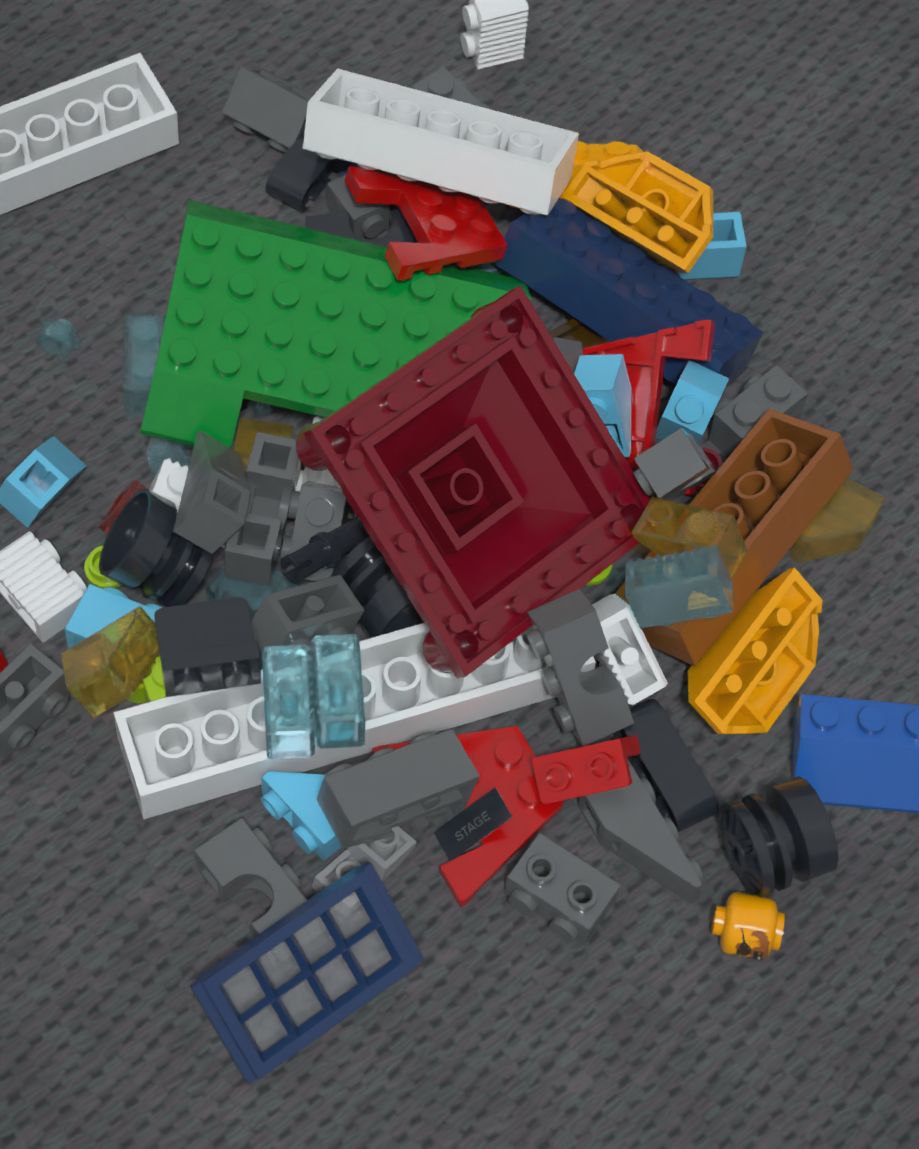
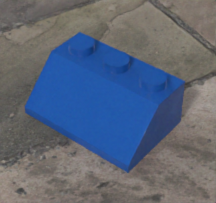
[791,694,919,814]

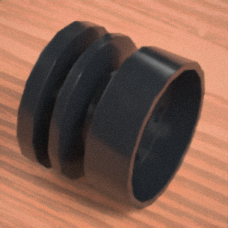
[99,489,215,607]
[330,537,425,638]
[719,776,839,898]

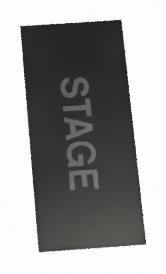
[434,787,512,861]

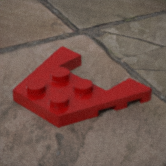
[344,166,507,280]
[582,320,715,495]
[372,726,564,908]

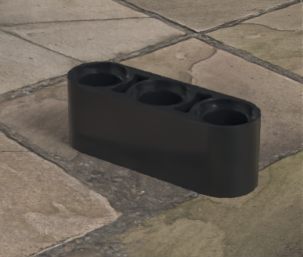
[265,130,340,212]
[613,699,719,833]

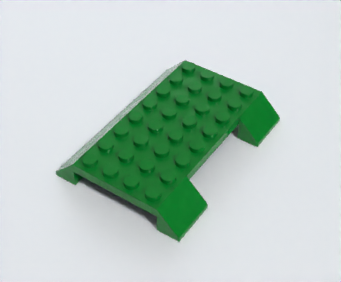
[140,200,531,448]

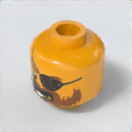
[711,892,785,960]

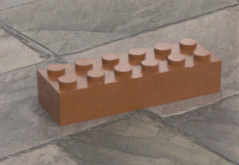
[615,408,853,666]

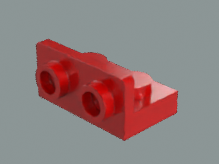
[531,735,641,804]

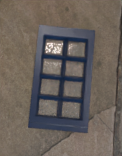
[189,861,424,1085]

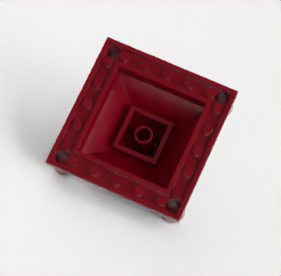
[296,286,665,678]

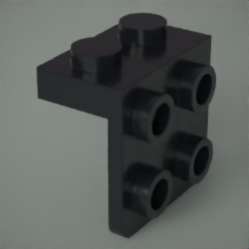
[154,597,261,697]

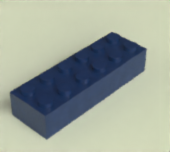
[495,198,764,386]

